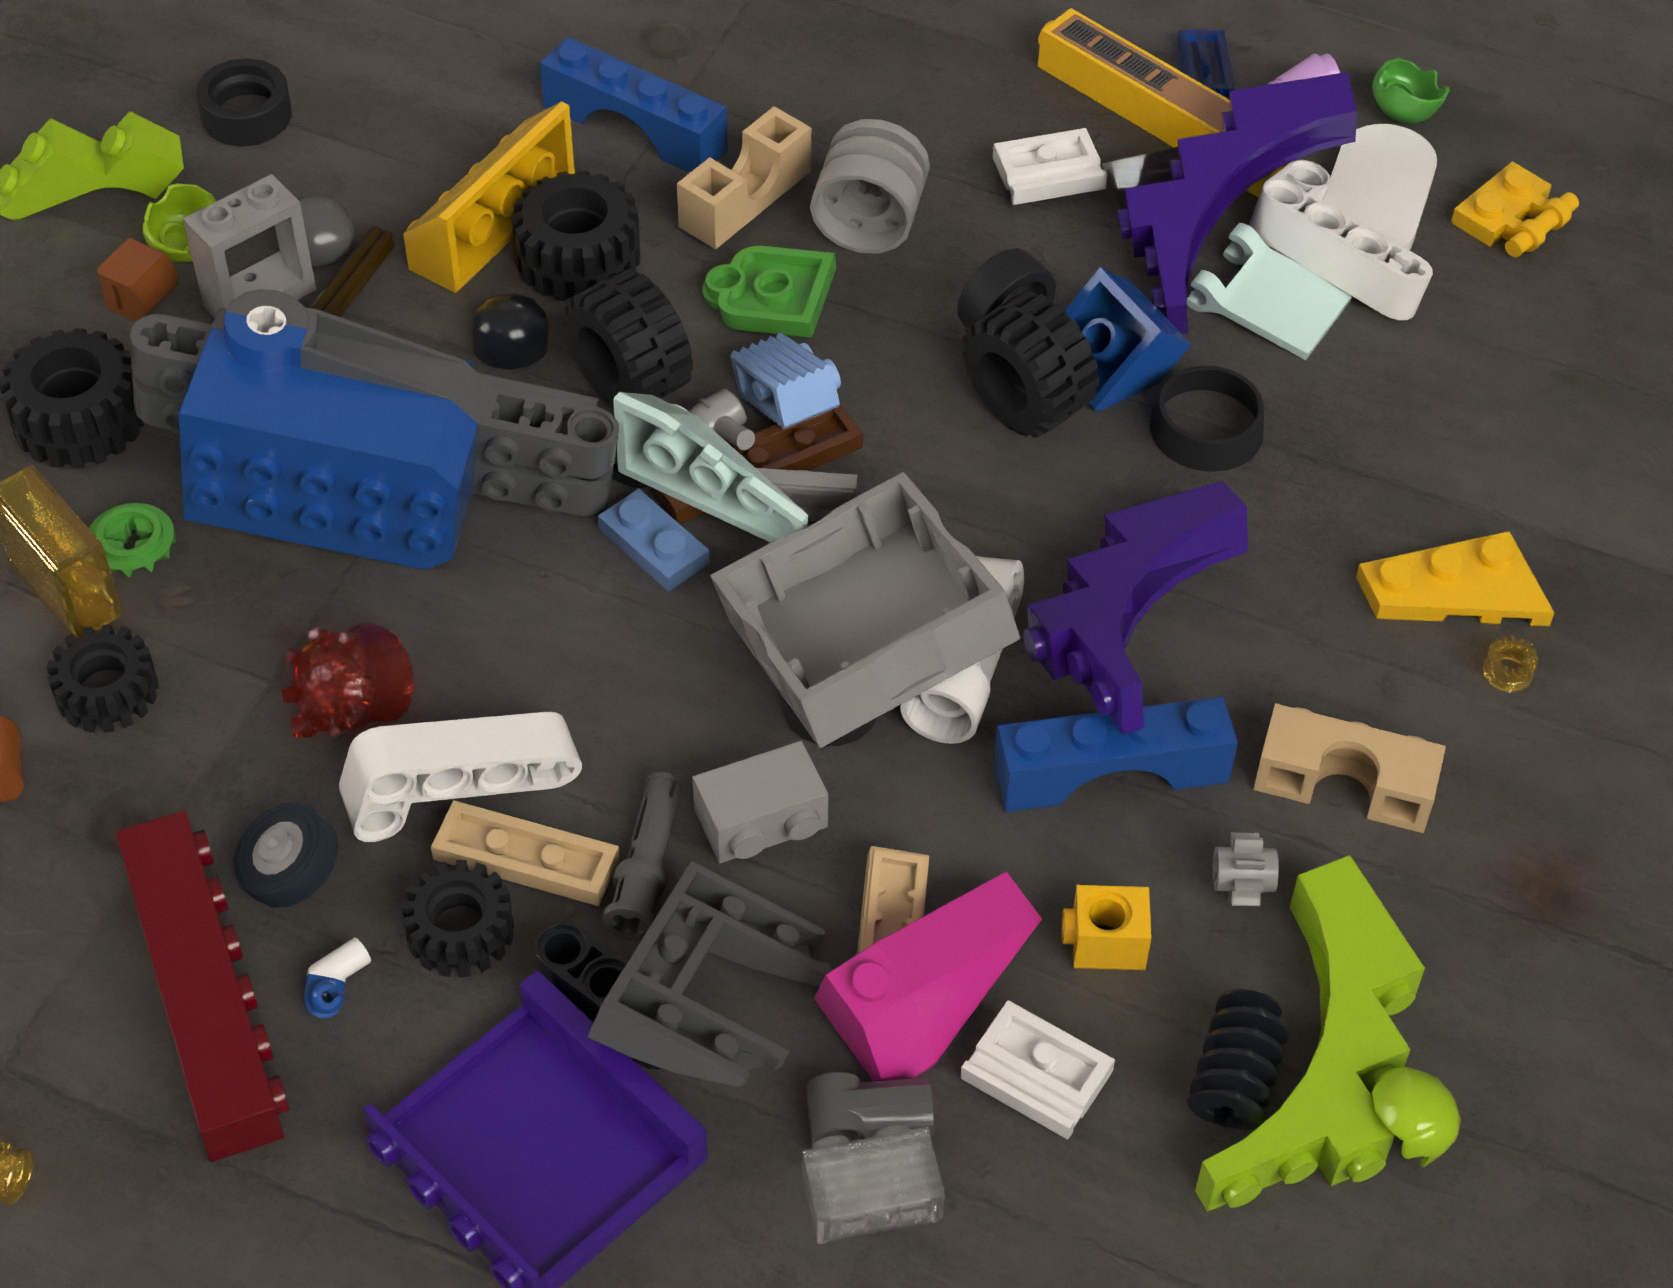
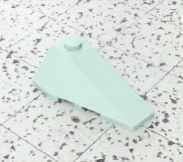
[613,392,808,543]

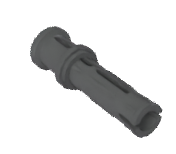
[602,772,683,941]

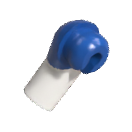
[304,937,371,1018]

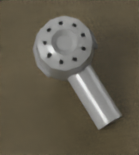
[688,388,755,450]

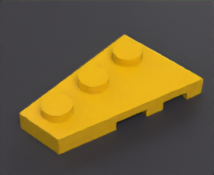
[1356,531,1554,626]

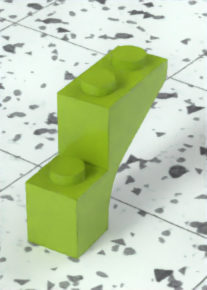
[0,111,184,220]

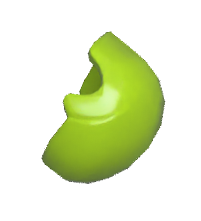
[143,183,217,264]
[1372,1067,1461,1168]

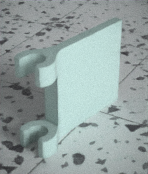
[1187,223,1352,360]

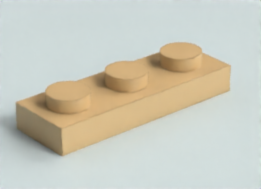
[431,800,620,906]

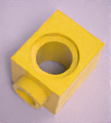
[1062,885,1152,970]

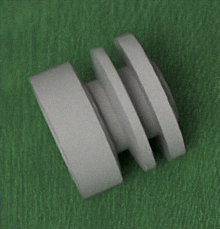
[810,119,930,254]

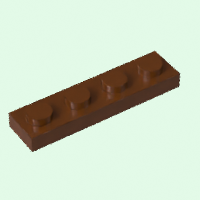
[652,402,864,524]

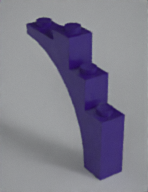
[1118,72,1356,334]
[1023,481,1248,734]

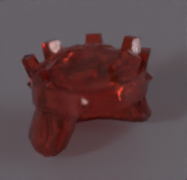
[282,623,414,738]

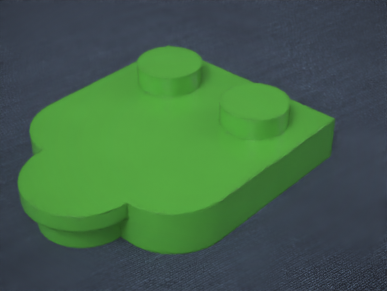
[702,246,837,338]

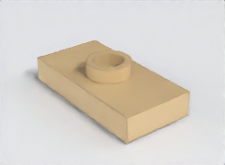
[857,846,929,954]

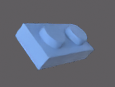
[598,489,710,592]

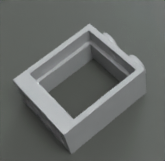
[183,174,316,318]

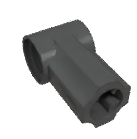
[806,1072,934,1155]

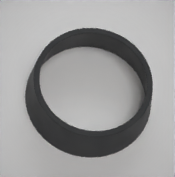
[1150,366,1264,472]

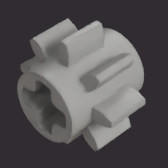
[1213,832,1279,907]

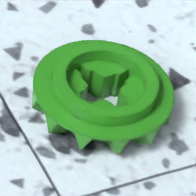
[86,503,176,578]

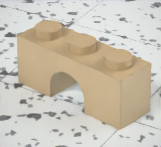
[677,106,812,250]
[1253,703,1446,833]

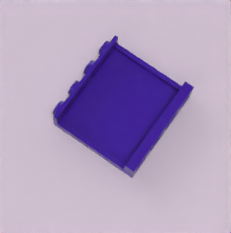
[363,970,708,1288]

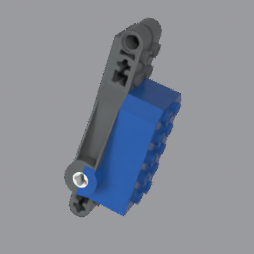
[129,289,619,570]

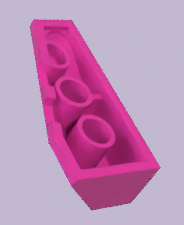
[814,871,1042,1082]

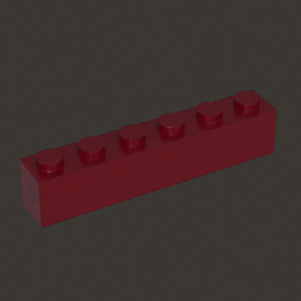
[115,810,290,1163]

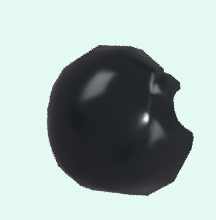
[472,293,549,370]

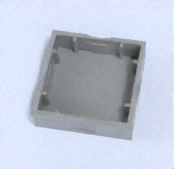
[710,472,1020,748]

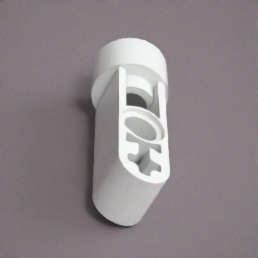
[900,556,1024,744]

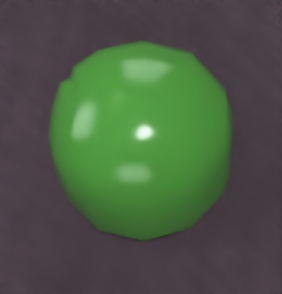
[1372,57,1450,124]

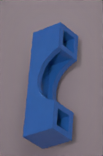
[540,37,728,173]
[993,697,1238,812]

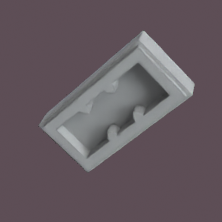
[756,468,858,522]

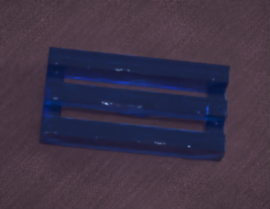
[1177,30,1236,100]

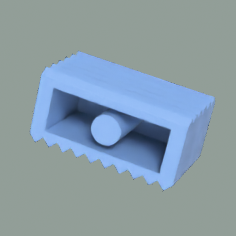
[730,332,841,430]

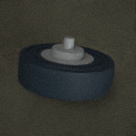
[234,802,339,908]

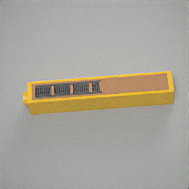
[1038,8,1293,198]

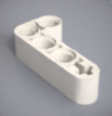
[1249,160,1433,320]
[339,712,582,842]

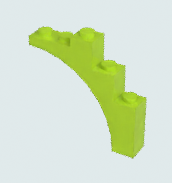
[1195,855,1425,1212]

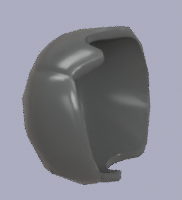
[298,195,355,267]

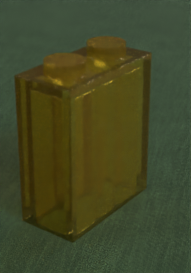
[0,464,123,640]

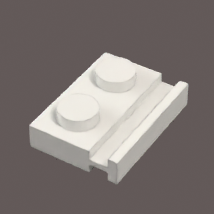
[993,128,1107,205]
[961,1000,1115,1140]

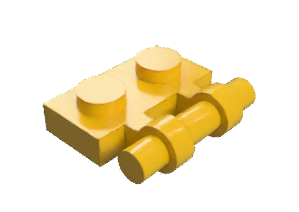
[1451,161,1579,258]

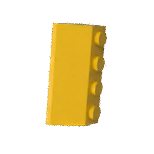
[403,101,575,293]

